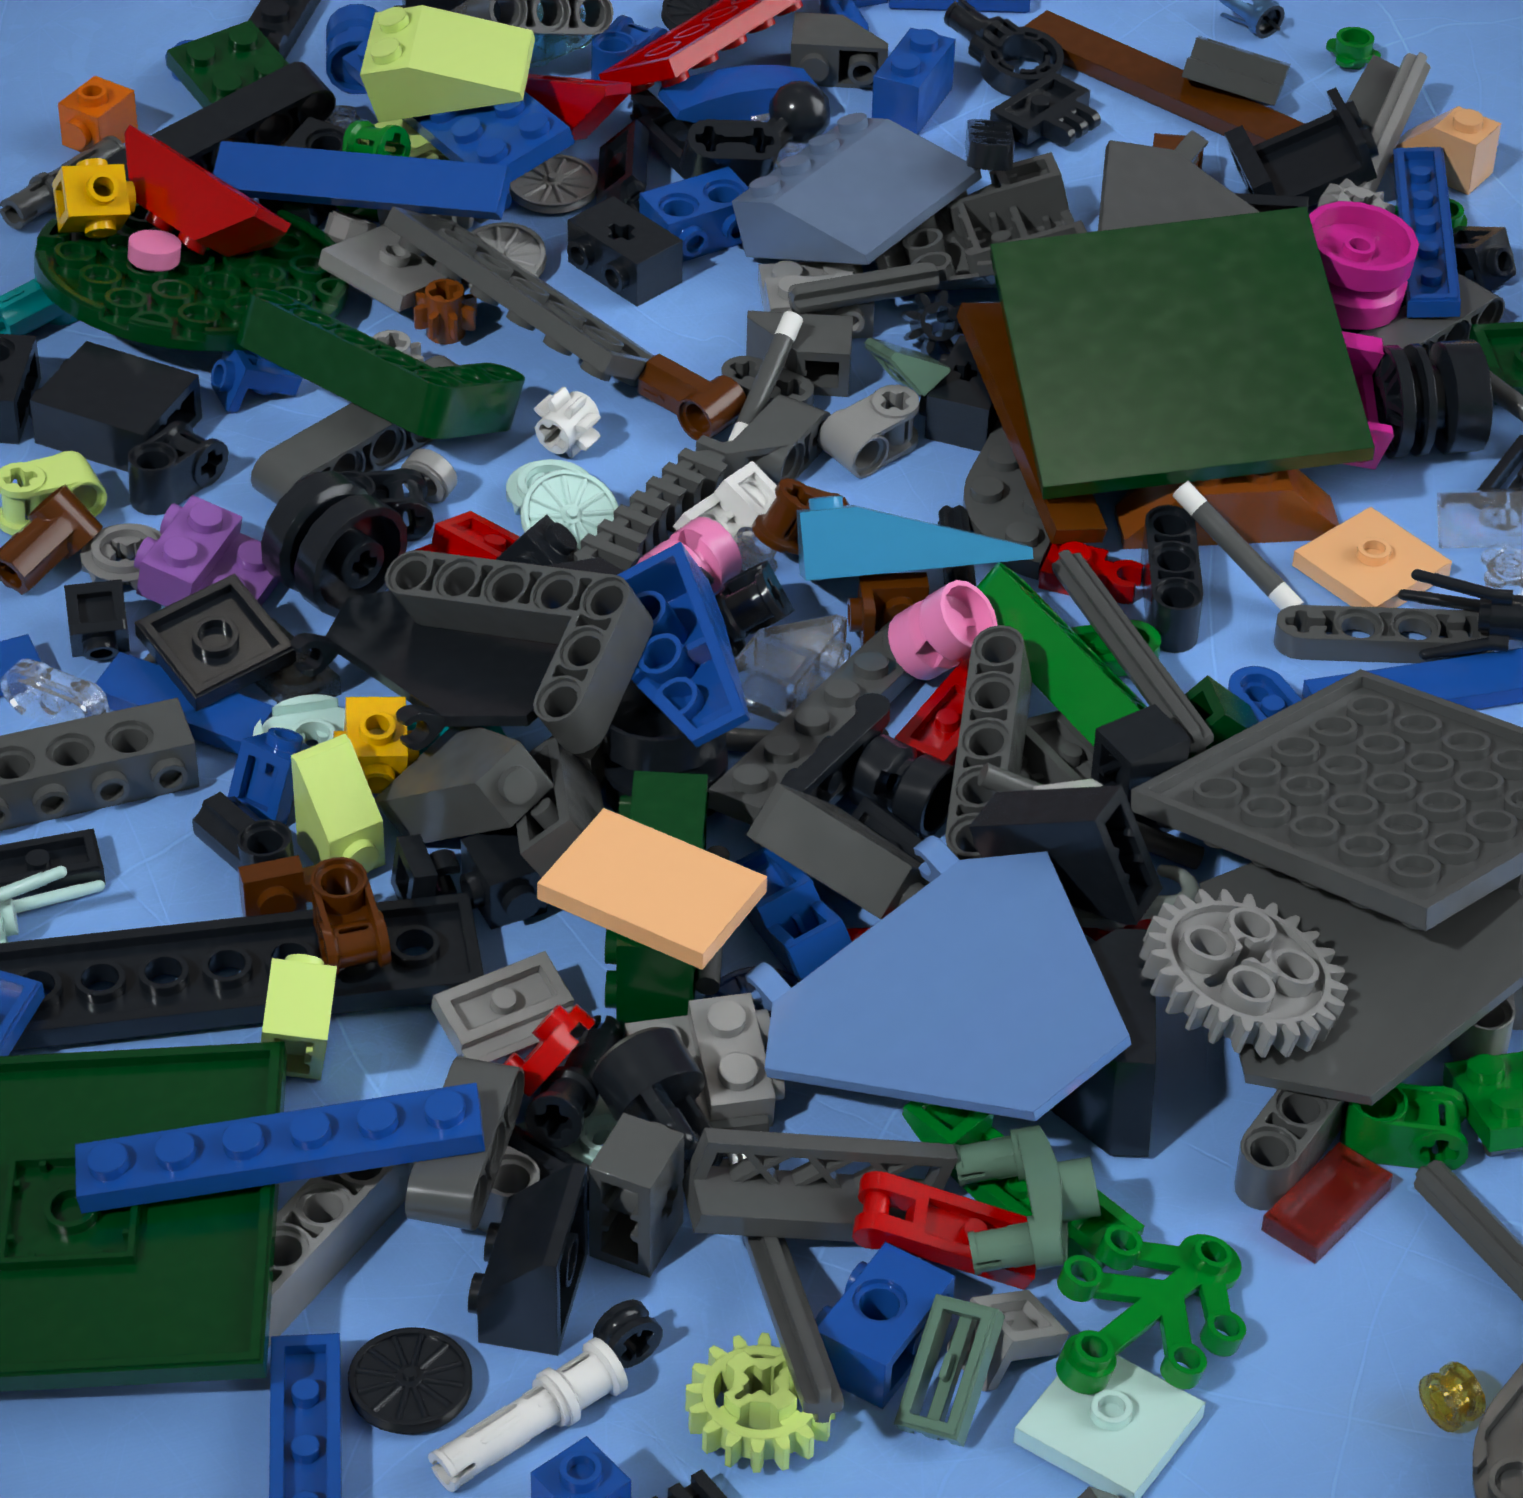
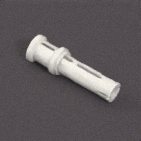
[428,1337,628,1492]

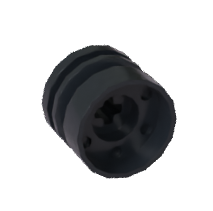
[1372,339,1493,459]
[602,680,728,817]

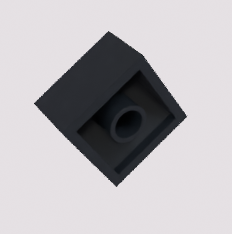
[468,1163,588,1356]

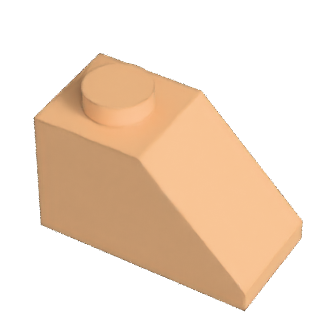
[1389,106,1501,195]

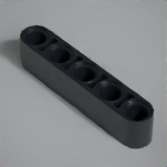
[107,62,336,181]

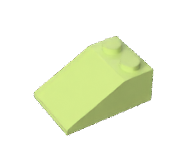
[360,5,535,122]

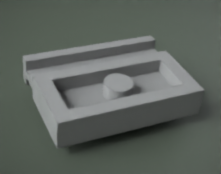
[431,951,584,1064]

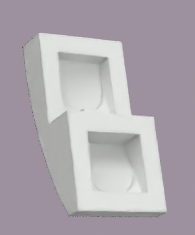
[673,461,777,546]

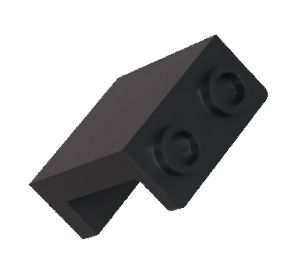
[1224,87,1379,207]

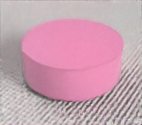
[127,230,182,272]

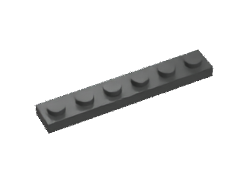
[708,622,916,825]

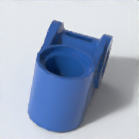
[591,15,668,80]

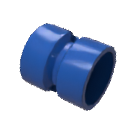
[326,4,378,94]

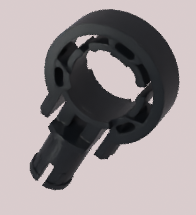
[944,0,1064,96]

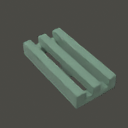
[894,1294,1005,1447]

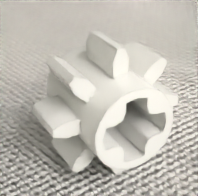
[534,387,601,458]

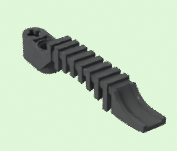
[574,395,831,571]

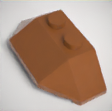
[1114,469,1339,549]

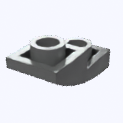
[1347,54,1399,132]

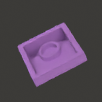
[134,495,280,607]

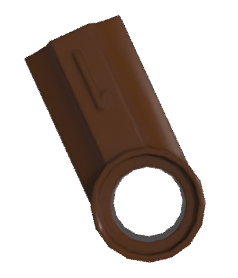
[638,353,747,441]
[0,484,103,595]

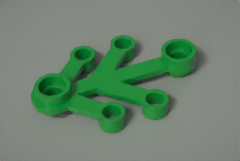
[1056,1224,1246,1395]

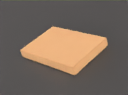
[537,808,767,970]

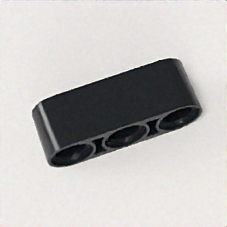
[1140,505,1203,653]

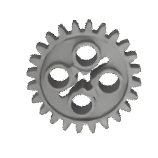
[1139,889,1348,1058]

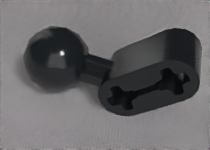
[679,81,831,186]

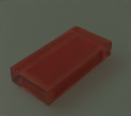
[1261,1142,1393,1264]

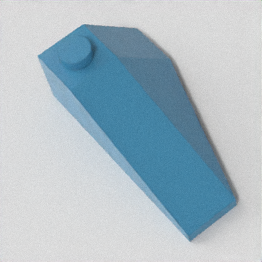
[797,495,1034,581]

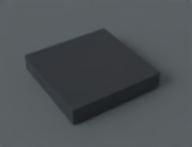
[135,573,297,711]

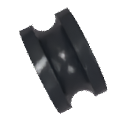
[593,1299,663,1368]

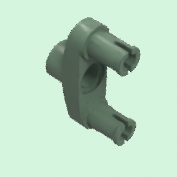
[954,1125,1101,1275]

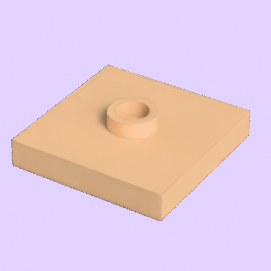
[1292,507,1452,608]

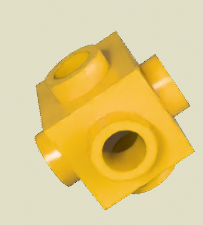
[52,158,136,238]
[333,697,419,793]

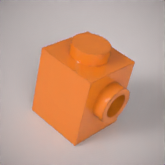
[58,76,138,152]

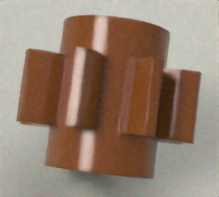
[413,279,477,344]

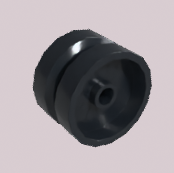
[261,470,407,618]

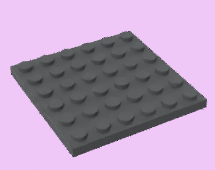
[1131,669,1523,931]

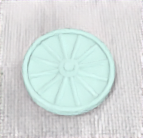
[520,469,618,550]

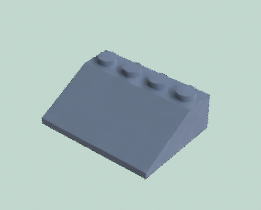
[732,113,982,265]

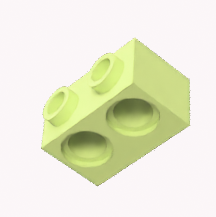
[261,954,337,1080]

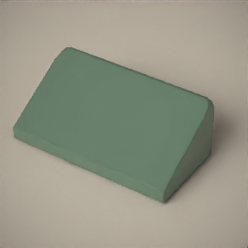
[864,337,951,396]

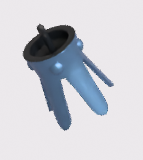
[1219,0,1285,38]

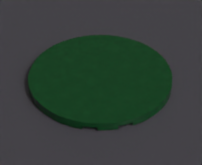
[34,199,349,351]

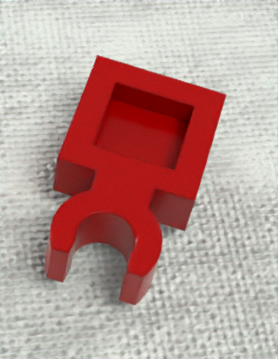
[1038,541,1144,604]

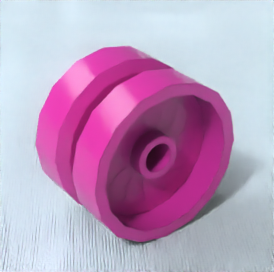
[1309,201,1419,330]

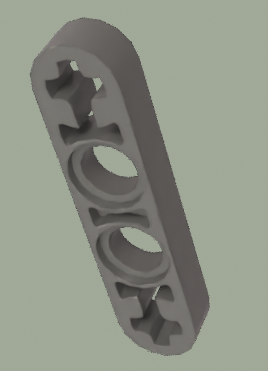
[1273,605,1494,663]

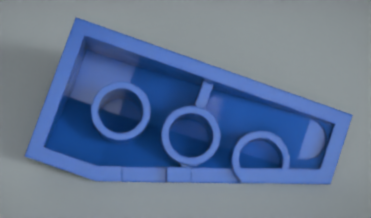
[617,542,750,748]

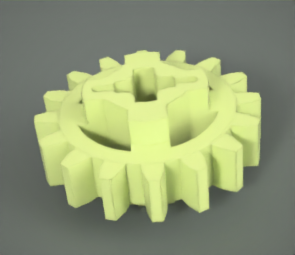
[685,1333,835,1473]

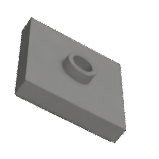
[318,225,461,312]

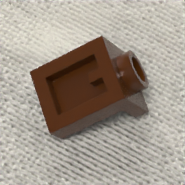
[847,572,929,647]

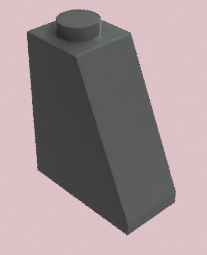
[375,726,555,843]
[746,782,930,919]

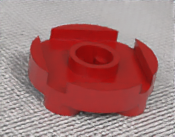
[503,1004,596,1097]

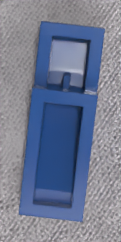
[658,65,818,123]
[734,847,852,981]

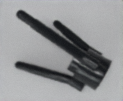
[1398,569,1523,660]

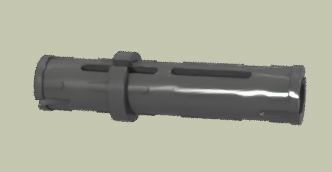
[0,135,125,229]

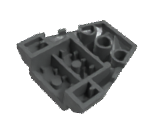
[875,152,1087,291]

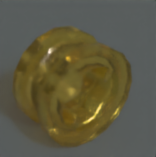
[1418,1361,1486,1432]

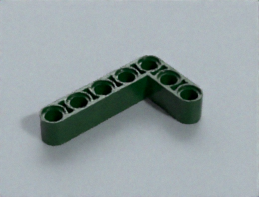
[236,288,525,439]

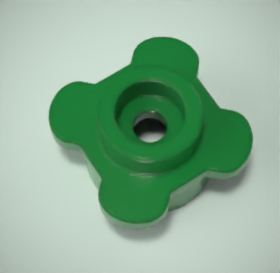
[1326,27,1381,69]

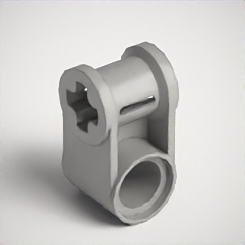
[817,385,920,478]

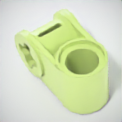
[0,451,107,536]

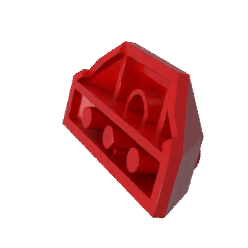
[525,74,631,150]
[124,124,291,257]

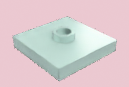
[1014,1355,1205,1498]

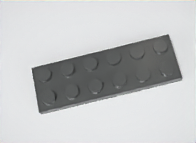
[384,206,654,387]

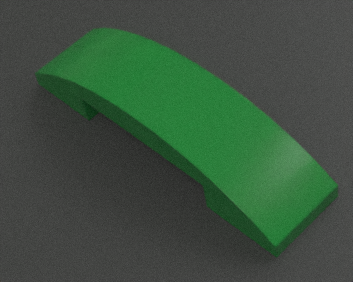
[902,1101,1145,1269]

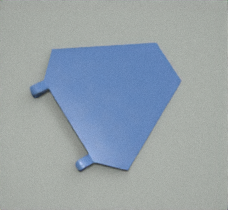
[745,835,1132,1121]

